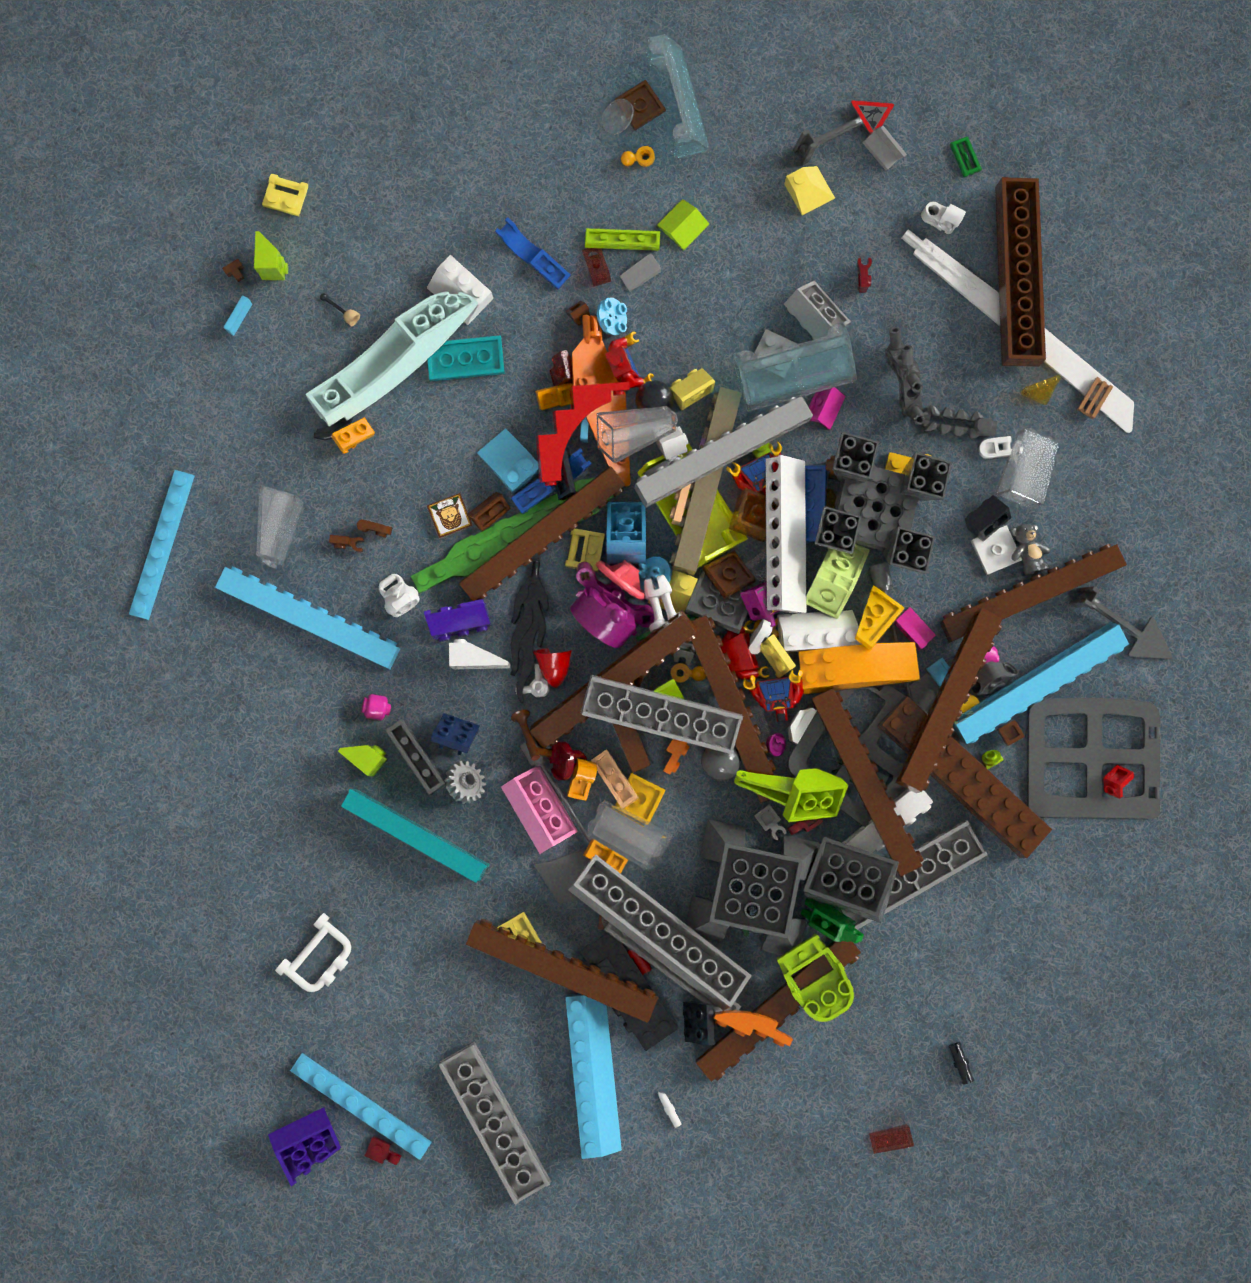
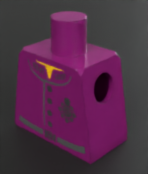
[740,580,780,627]

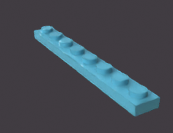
[129,470,194,620]
[290,1053,432,1160]

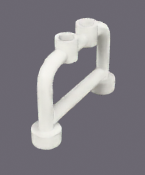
[275,913,351,992]

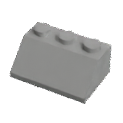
[784,281,851,346]

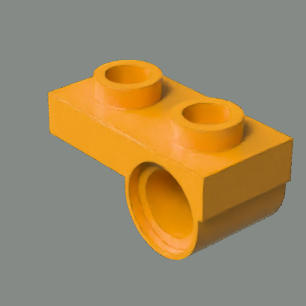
[332,417,375,454]
[567,758,597,801]

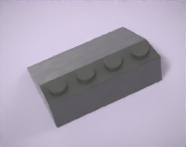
[803,837,899,923]

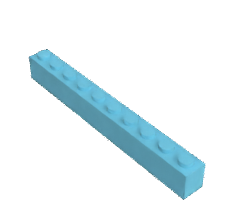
[215,566,400,670]
[953,622,1129,744]

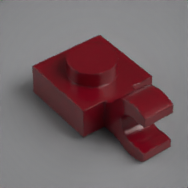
[857,258,872,293]
[787,818,823,835]
[365,1136,402,1165]

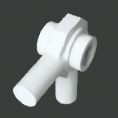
[516,664,549,698]

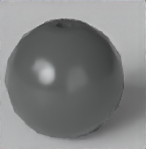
[701,746,741,781]

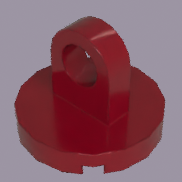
[549,742,587,781]

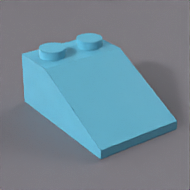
[477,428,539,495]

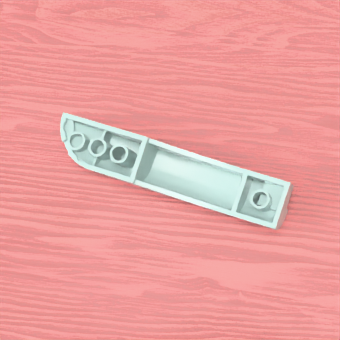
[306,292,478,426]

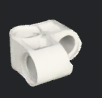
[921,202,966,234]

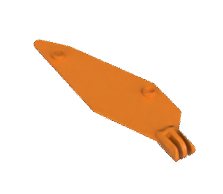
[572,315,631,487]

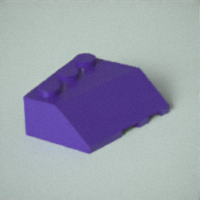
[424,599,491,642]
[268,1107,341,1187]

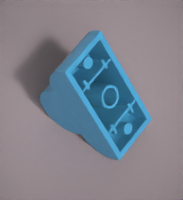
[607,502,646,564]

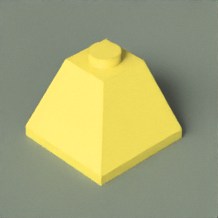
[784,166,835,215]
[648,570,698,613]

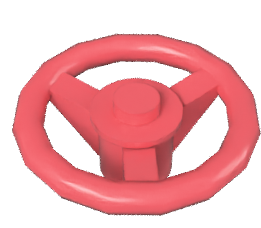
[596,560,645,600]

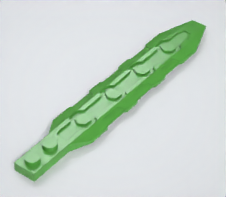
[411,478,613,594]

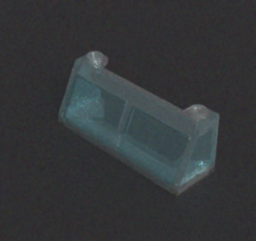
[646,34,710,161]
[733,323,857,412]

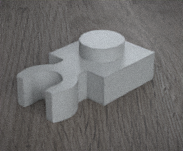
[754,804,787,840]

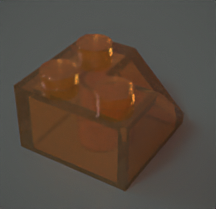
[729,488,778,542]

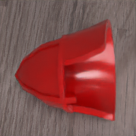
[533,648,572,688]

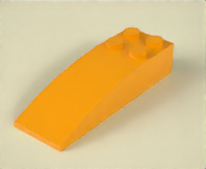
[799,642,920,694]

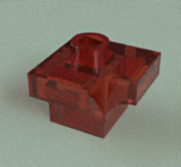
[549,350,573,386]

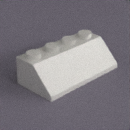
[777,610,860,653]

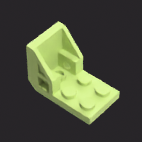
[806,544,870,619]

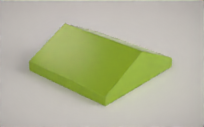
[657,199,709,250]

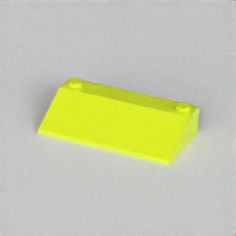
[637,443,748,568]

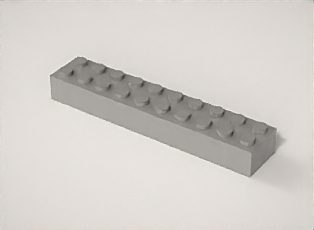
[568,854,752,1011]

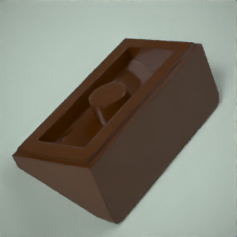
[467,492,511,532]

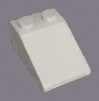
[449,639,511,669]

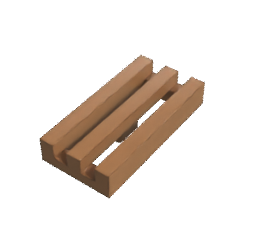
[1077,377,1114,419]

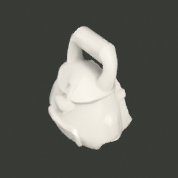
[379,574,419,617]

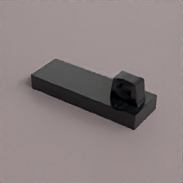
[555,447,576,501]

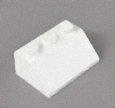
[427,255,493,325]

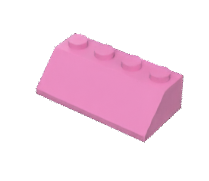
[501,766,578,854]

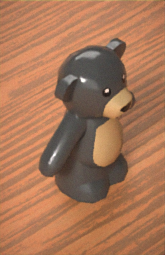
[1010,524,1050,576]

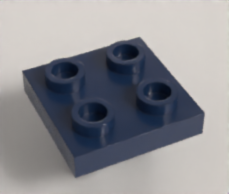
[431,713,480,755]

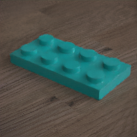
[427,335,505,381]

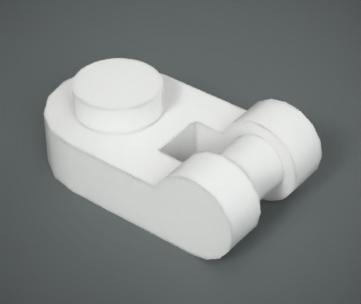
[978,436,1014,459]
[749,619,772,654]

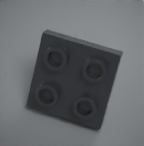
[683,1001,720,1046]

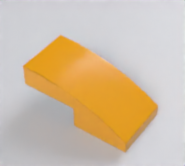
[535,383,573,410]
[583,838,629,874]

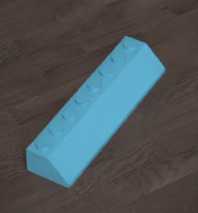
[565,993,622,1159]

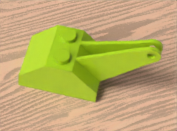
[734,768,848,822]

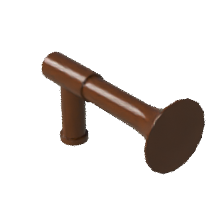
[511,709,552,761]

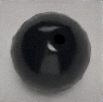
[635,380,674,420]

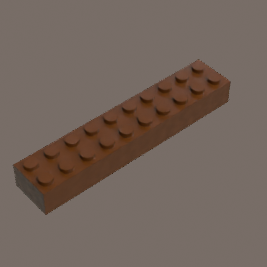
[995,177,1046,367]
[878,696,1052,858]

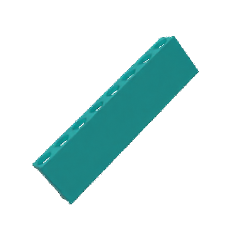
[341,789,490,883]

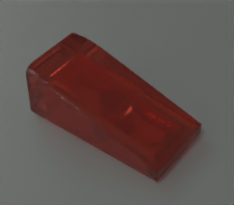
[582,248,611,287]
[869,1124,914,1154]

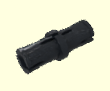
[948,1042,975,1085]

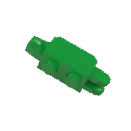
[801,898,864,943]

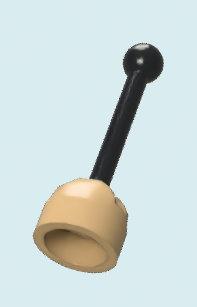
[320,293,360,326]

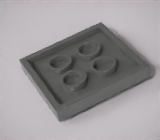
[685,564,758,634]

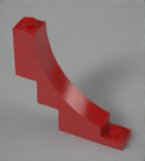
[536,382,630,486]

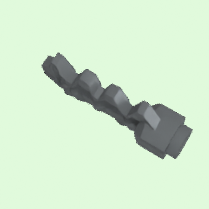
[922,405,997,440]

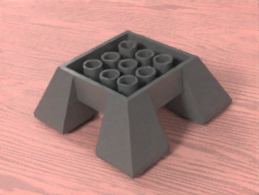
[815,432,952,574]
[686,819,821,955]

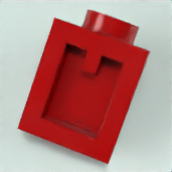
[1103,765,1134,799]

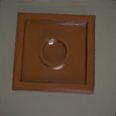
[615,80,666,130]
[703,551,756,599]

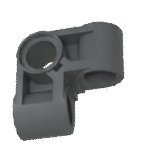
[969,661,1018,696]

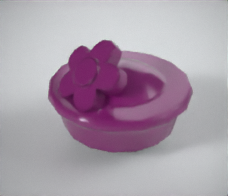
[766,733,786,757]

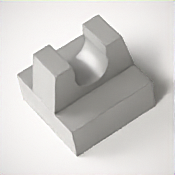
[674,642,695,665]

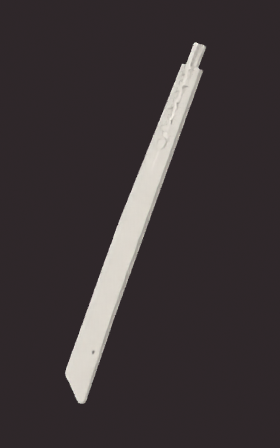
[901,229,1134,433]

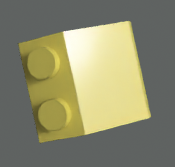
[670,368,715,411]

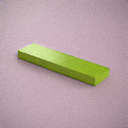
[585,228,660,251]

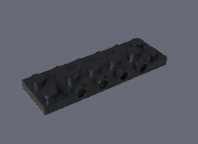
[581,933,678,1051]

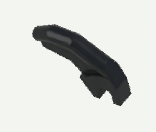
[314,417,353,441]

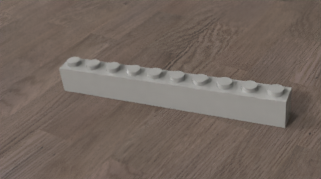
[634,396,813,508]

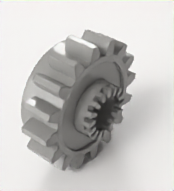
[444,761,486,804]

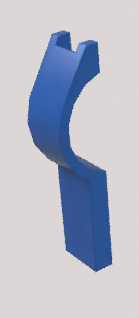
[495,217,571,289]
[511,448,592,514]

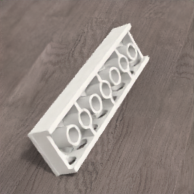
[766,455,806,613]

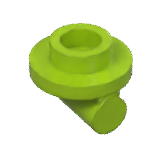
[982,750,1004,770]

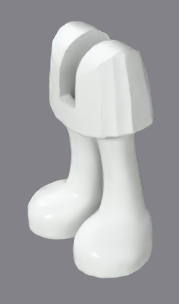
[644,575,677,633]

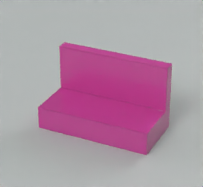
[809,384,846,430]
[894,607,936,650]

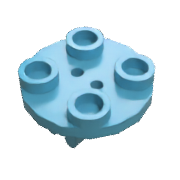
[597,298,627,336]
[638,557,673,591]

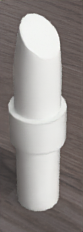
[658,1092,681,1128]

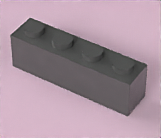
[386,719,446,795]

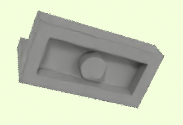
[862,126,907,170]

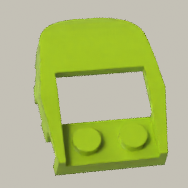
[777,934,854,1022]

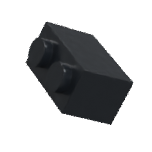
[965,495,1012,542]

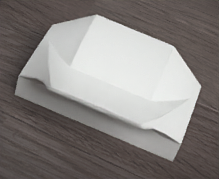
[787,708,817,745]

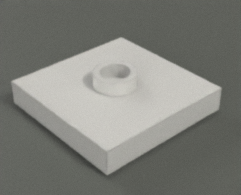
[971,525,1022,575]

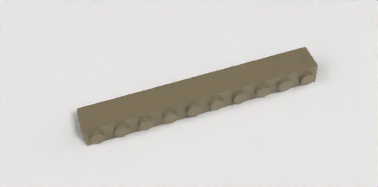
[670,387,742,576]

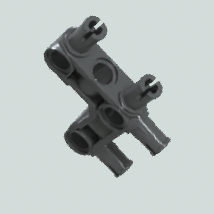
[885,327,925,425]

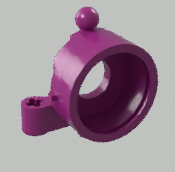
[570,562,654,648]

